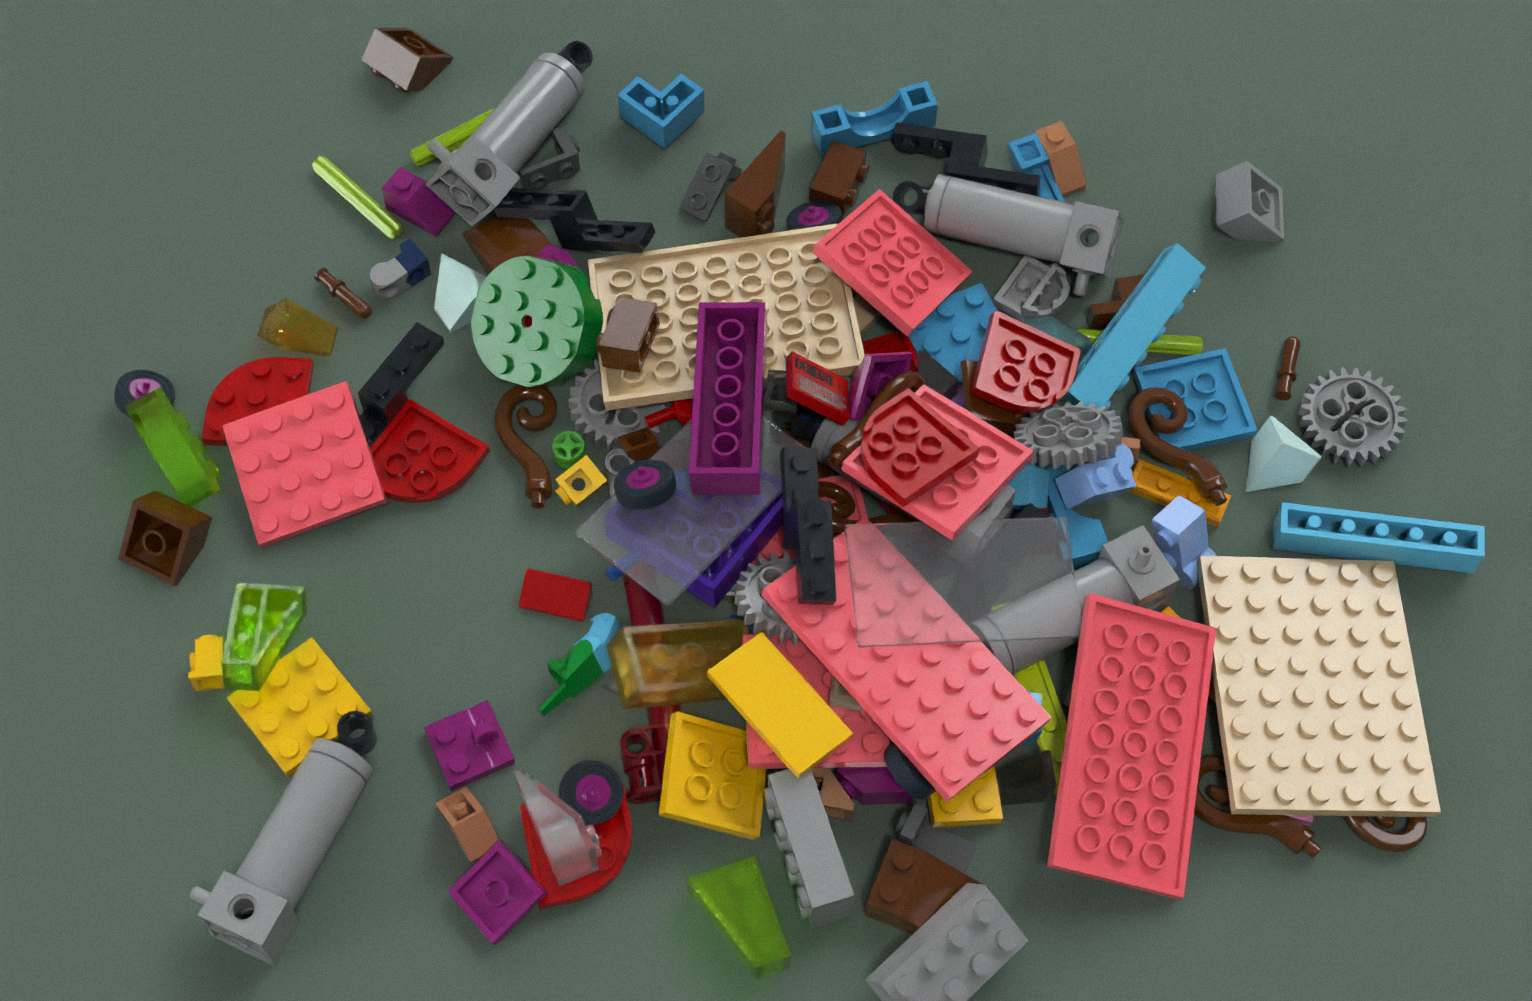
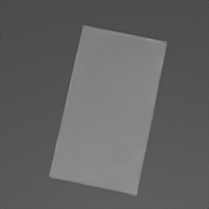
[575,418,806,607]
[844,517,1082,648]

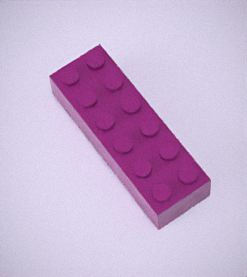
[689,302,767,495]

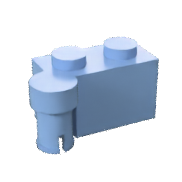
[1055,444,1136,510]
[1152,495,1217,589]

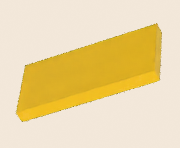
[707,632,853,779]

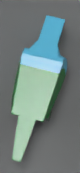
[539,613,621,716]

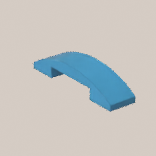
[1008,132,1089,243]

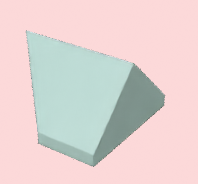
[434,253,486,333]
[1246,416,1322,492]

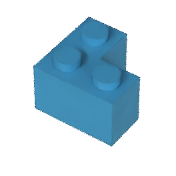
[618,74,705,149]

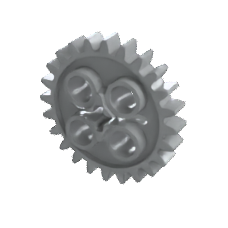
[568,360,672,452]
[1298,367,1407,467]
[1014,401,1123,469]
[734,552,799,645]

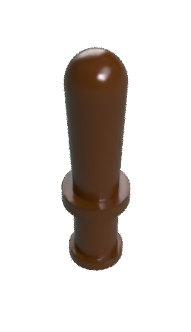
[314,267,372,319]
[1275,336,1300,401]

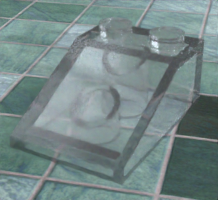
[513,766,602,887]

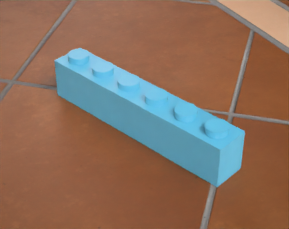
[1061,243,1206,409]
[1273,502,1485,573]

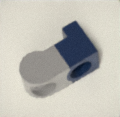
[370,238,431,299]

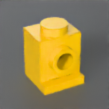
[554,455,607,508]
[188,635,230,691]

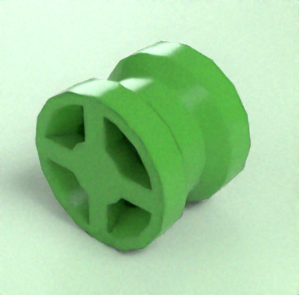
[552,431,586,471]

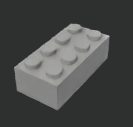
[763,769,854,929]
[865,883,1029,1001]

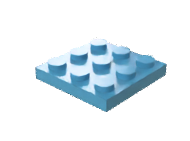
[909,283,998,396]
[1133,348,1258,451]

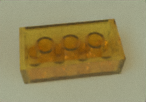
[606,619,749,709]

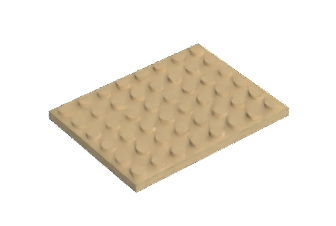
[588,224,865,411]
[1196,556,1441,817]

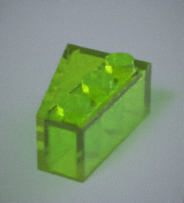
[125,387,221,507]
[221,583,307,691]
[686,856,791,979]

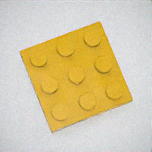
[226,637,373,777]
[658,711,767,840]

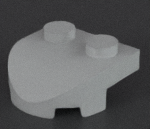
[993,255,1070,323]

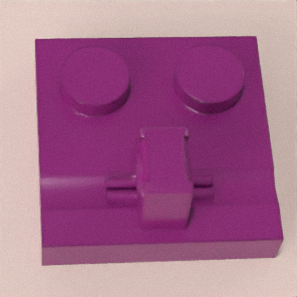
[424,700,515,791]
[447,841,548,945]

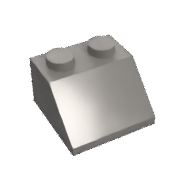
[1215,161,1284,242]

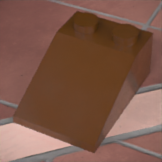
[725,130,786,238]
[462,216,551,275]
[865,838,990,934]

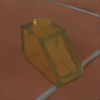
[257,298,338,357]

